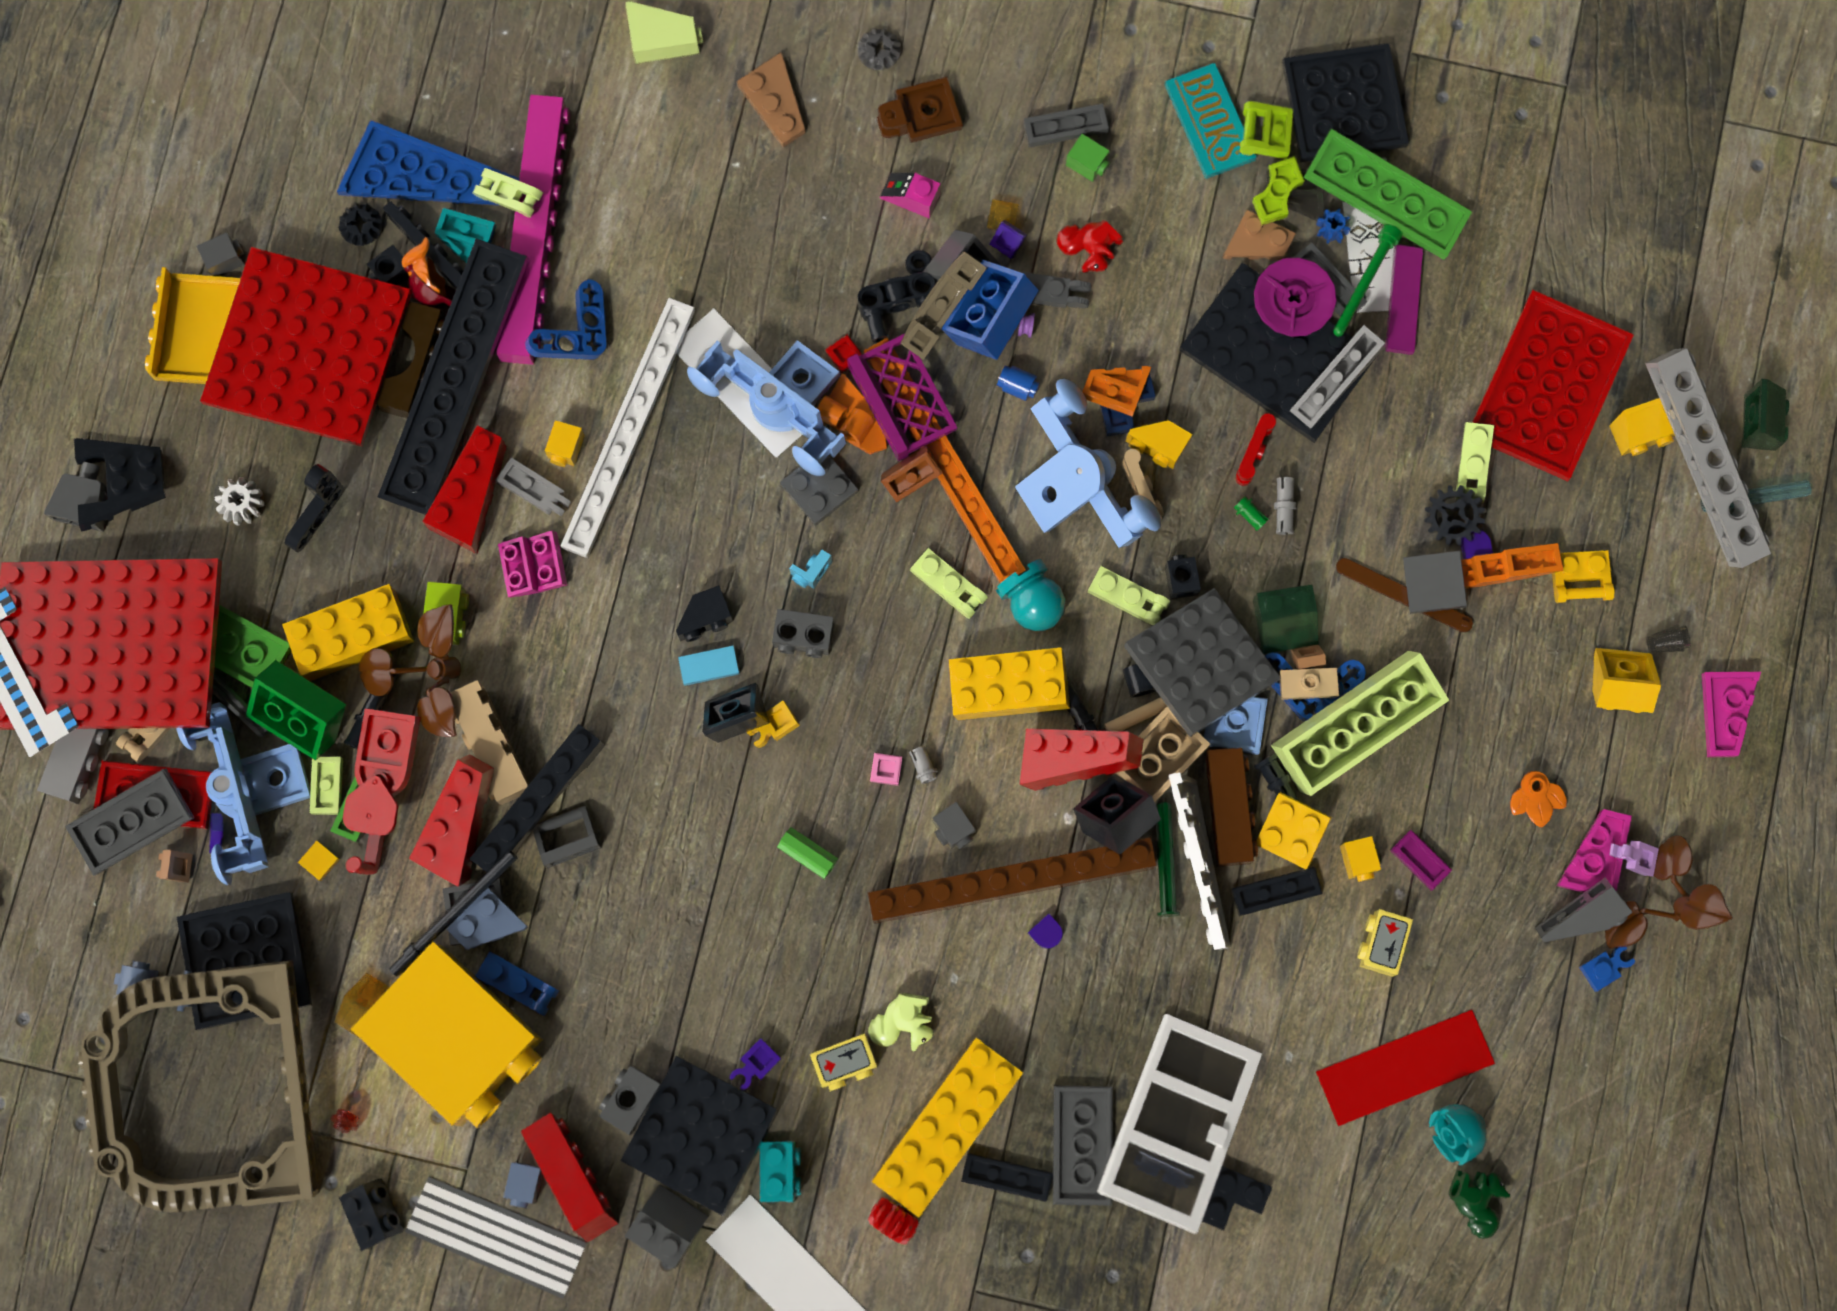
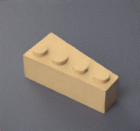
[450,680,529,805]

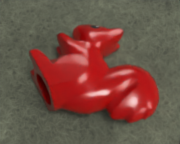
[1056,220,1123,273]

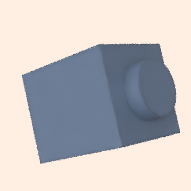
[503,1162,543,1208]

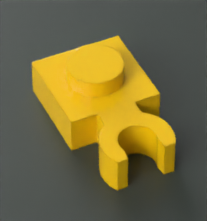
[747,701,800,748]

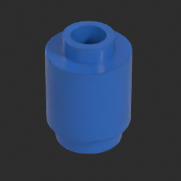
[997,365,1040,401]

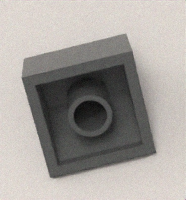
[923,230,1001,284]
[624,1185,709,1269]

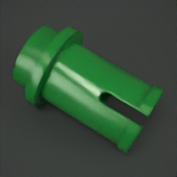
[1234,496,1269,531]

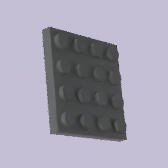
[1124,588,1281,737]

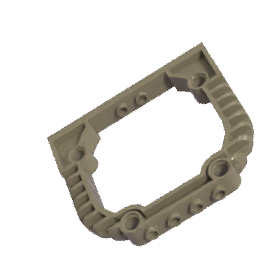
[79,960,319,1212]

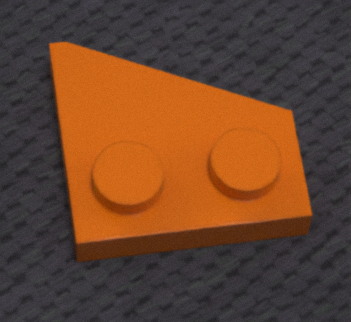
[1082,366,1151,417]

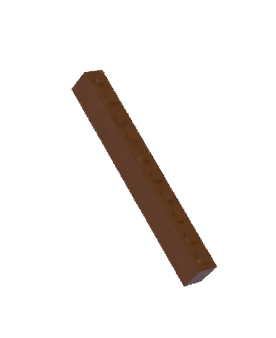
[868,838,1156,924]

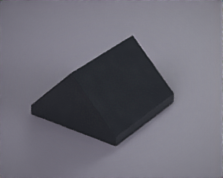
[703,682,770,743]

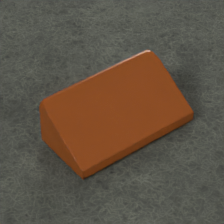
[881,445,943,502]

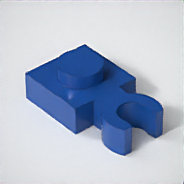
[1579,947,1635,992]

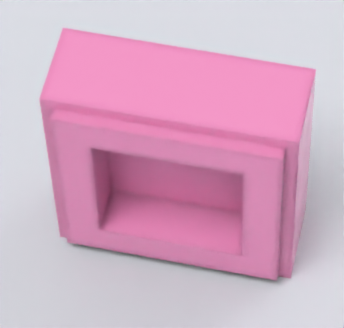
[870,753,902,786]

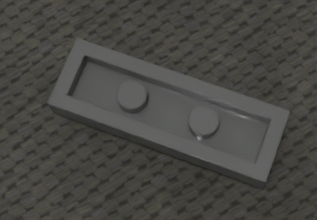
[1023,103,1109,148]
[1294,242,1367,317]

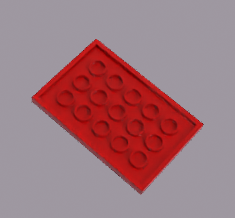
[1472,290,1634,482]

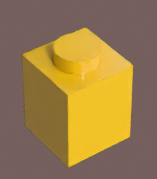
[545,420,585,467]
[1340,836,1381,882]

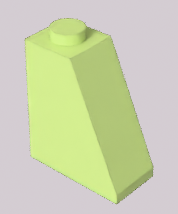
[625,2,703,63]

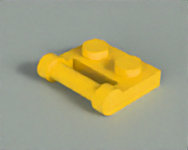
[1552,550,1614,603]

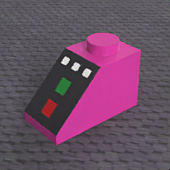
[880,173,941,219]

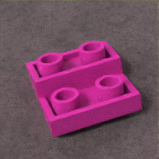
[498,530,567,598]

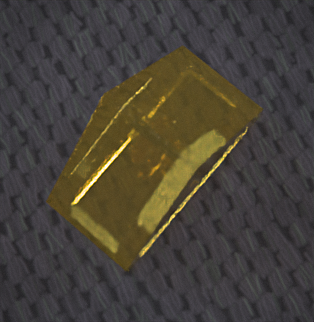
[334,973,390,1037]

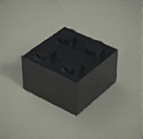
[1073,774,1161,855]

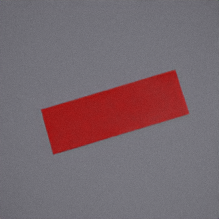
[1316,1010,1495,1126]

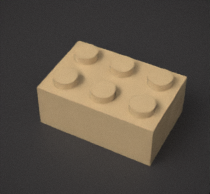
[1111,707,1210,803]

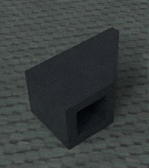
[676,585,733,642]

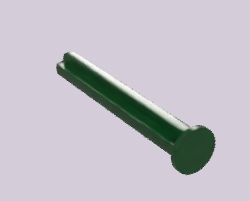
[1156,802,1180,917]

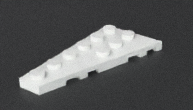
[1169,773,1231,950]

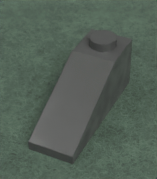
[1535,877,1632,942]

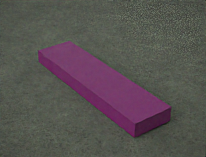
[1385,245,1423,355]

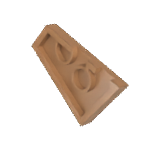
[737,53,805,148]

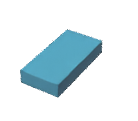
[678,646,739,686]

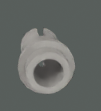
[909,746,938,784]

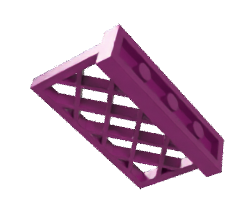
[847,334,957,461]

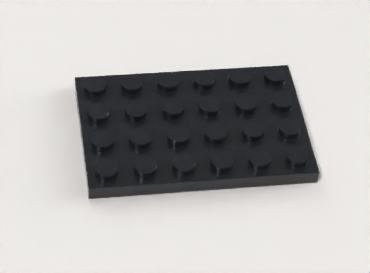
[1179,262,1378,443]

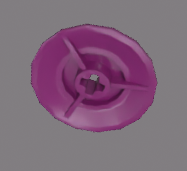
[1254,258,1336,337]

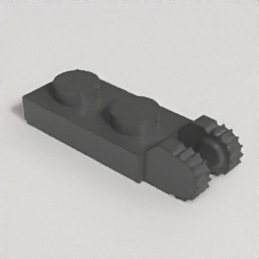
[1018,271,1092,309]

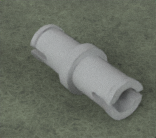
[1274,477,1296,535]

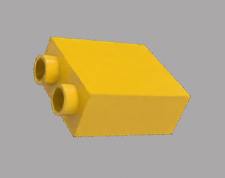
[351,942,543,1128]

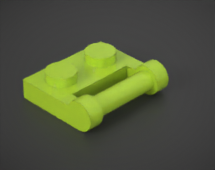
[1240,101,1293,159]

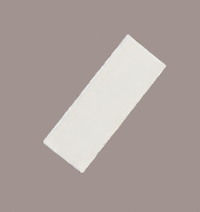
[677,309,803,458]
[706,1195,866,1311]

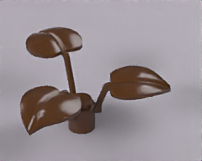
[359,605,461,737]
[1605,835,1733,949]

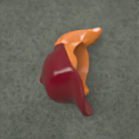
[402,237,456,307]

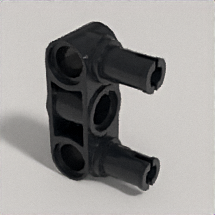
[857,272,935,343]

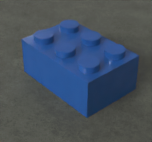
[942,260,1039,360]

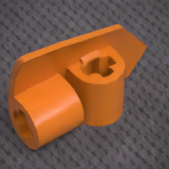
[817,374,887,454]

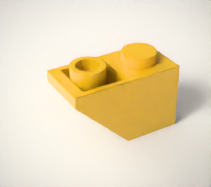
[1126,420,1193,469]

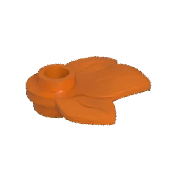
[1510,771,1567,827]

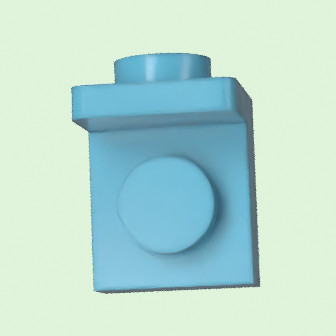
[789,550,832,589]

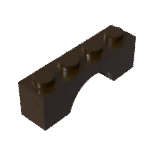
[376,301,445,418]

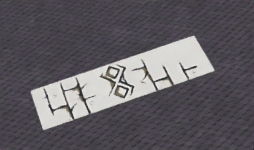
[1342,158,1394,313]

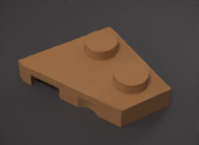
[1223,210,1296,260]

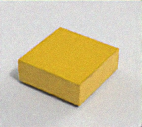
[298,841,340,881]

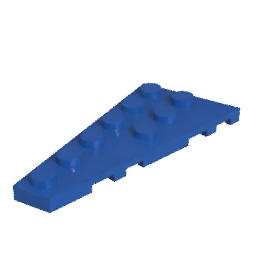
[337,120,519,205]

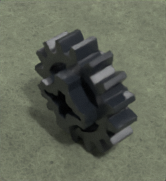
[1424,485,1487,546]

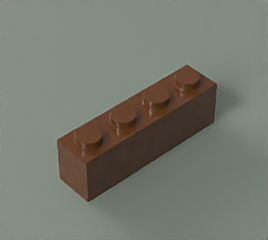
[1205,748,1258,867]

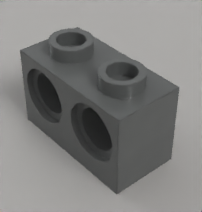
[772,609,834,658]

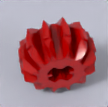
[868,1198,919,1244]

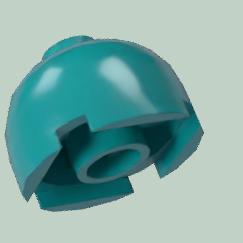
[1429,1104,1487,1165]

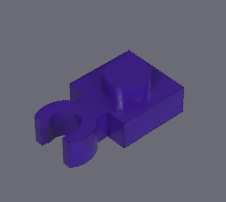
[729,1038,781,1091]

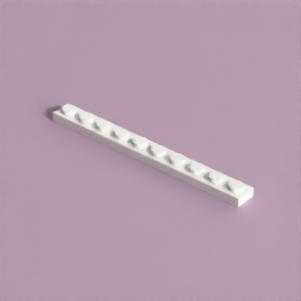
[561,298,695,558]

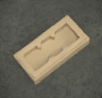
[1279,668,1339,700]

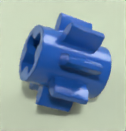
[1316,209,1351,244]

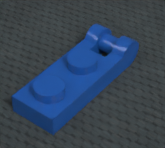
[475,951,559,1016]

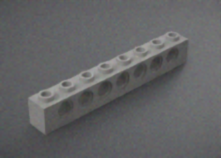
[1645,348,1771,568]

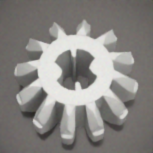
[215,477,264,526]

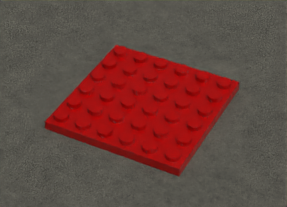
[200,247,412,447]

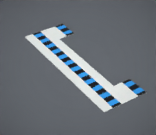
[0,587,79,757]

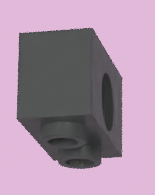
[599,1066,662,1135]

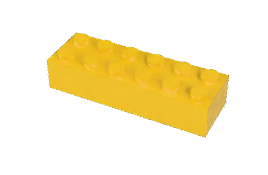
[871,1038,1023,1217]

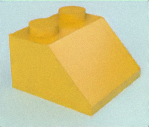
[1609,398,1675,456]
[1592,648,1661,713]

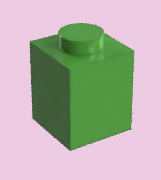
[1066,134,1110,182]

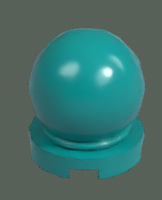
[996,559,1066,631]

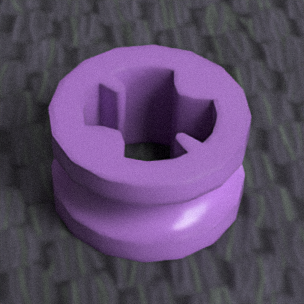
[1018,313,1035,338]

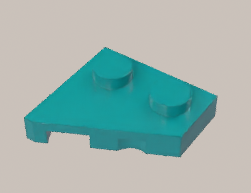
[434,208,497,263]

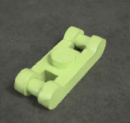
[473,168,543,218]

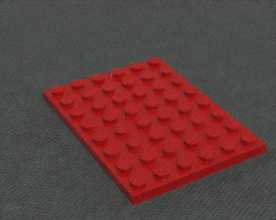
[0,558,222,730]

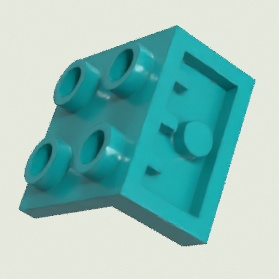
[760,1141,801,1202]

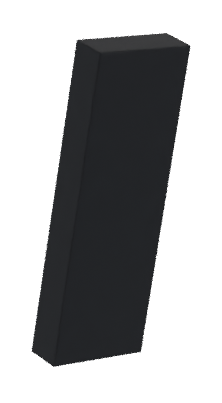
[1231,866,1323,917]
[961,1153,1053,1202]

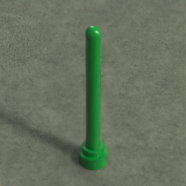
[1333,224,1403,337]

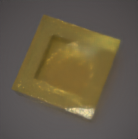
[987,199,1019,230]

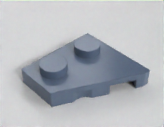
[446,888,528,950]

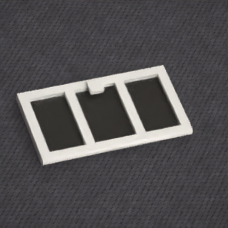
[1097,1014,1262,1234]

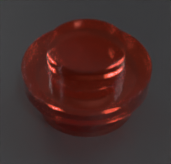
[330,1109,359,1134]

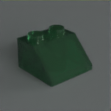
[1742,379,1790,451]
[1253,584,1319,654]

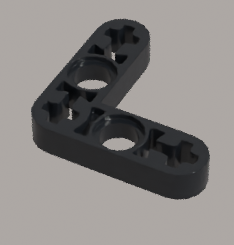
[284,464,344,552]

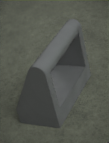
[533,805,601,868]

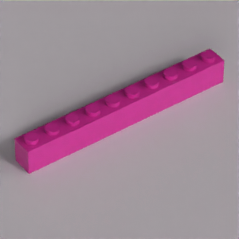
[497,95,570,365]

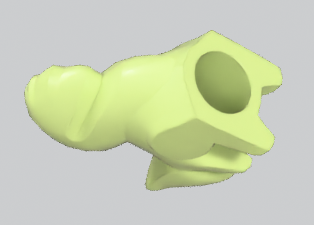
[868,993,934,1051]

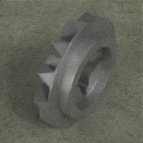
[858,28,901,70]

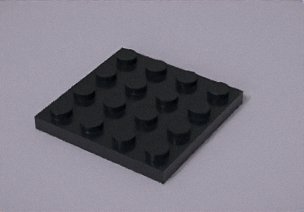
[1282,43,1409,162]
[176,892,312,1031]
[620,1056,779,1216]

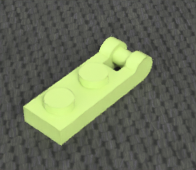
[1455,422,1494,503]
[910,548,988,619]
[1088,566,1170,625]

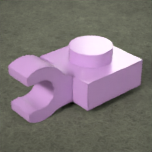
[1609,841,1659,876]

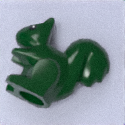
[1449,1170,1511,1239]

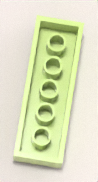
[1271,651,1449,796]

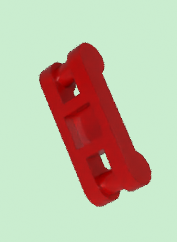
[1235,413,1276,486]

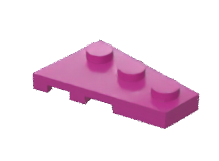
[1701,672,1761,757]
[1556,809,1632,893]

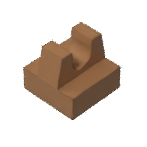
[1291,645,1326,670]
[156,850,193,882]

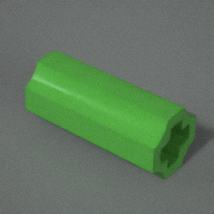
[777,827,838,880]

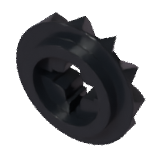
[338,203,383,246]

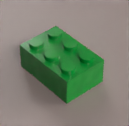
[246,660,346,761]

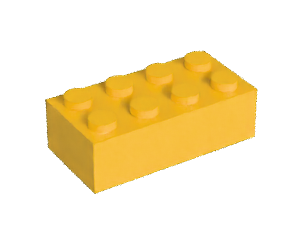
[282,584,414,681]
[949,647,1070,720]

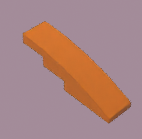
[1461,543,1563,589]

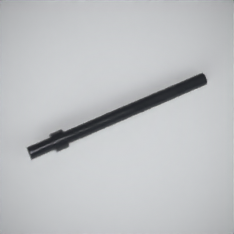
[389,851,518,976]

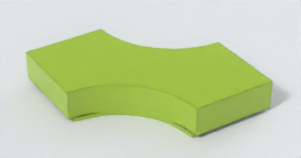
[1252,156,1304,225]

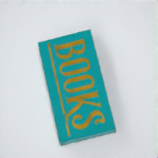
[1164,63,1256,179]

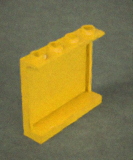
[145,267,241,384]

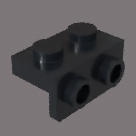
[339,1178,404,1252]

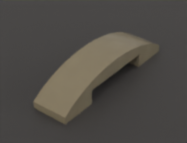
[901,252,987,360]

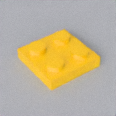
[1256,792,1332,870]

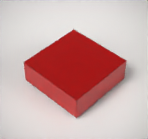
[825,334,862,374]

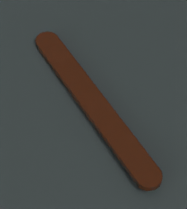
[1336,558,1473,633]

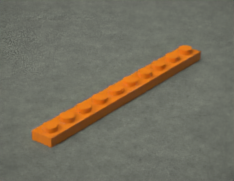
[863,338,1026,583]

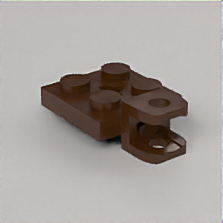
[877,77,963,143]

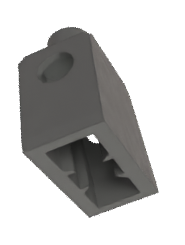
[44,462,108,532]

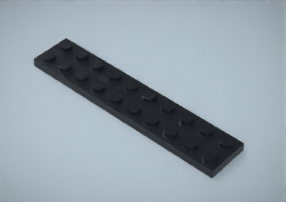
[377,238,529,515]

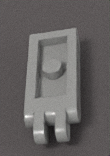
[496,458,571,516]

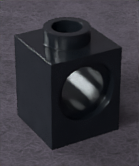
[367,244,410,286]
[1165,554,1201,599]

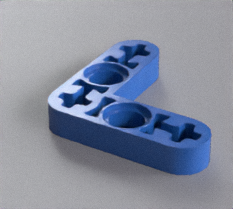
[525,280,606,360]
[1265,653,1366,722]

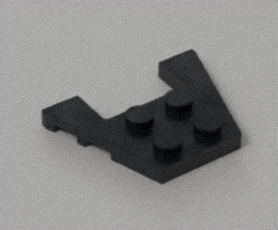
[74,438,166,532]

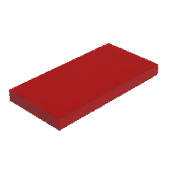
[93,761,212,829]

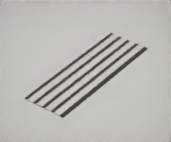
[405,1177,586,1298]

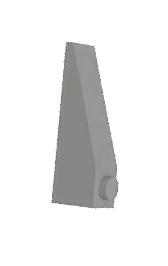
[1290,325,1387,429]

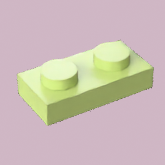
[310,757,343,815]

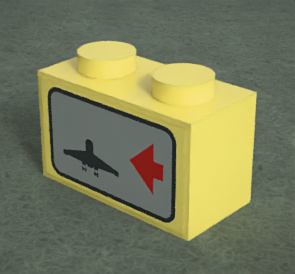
[1357,909,1413,977]
[810,1034,877,1091]

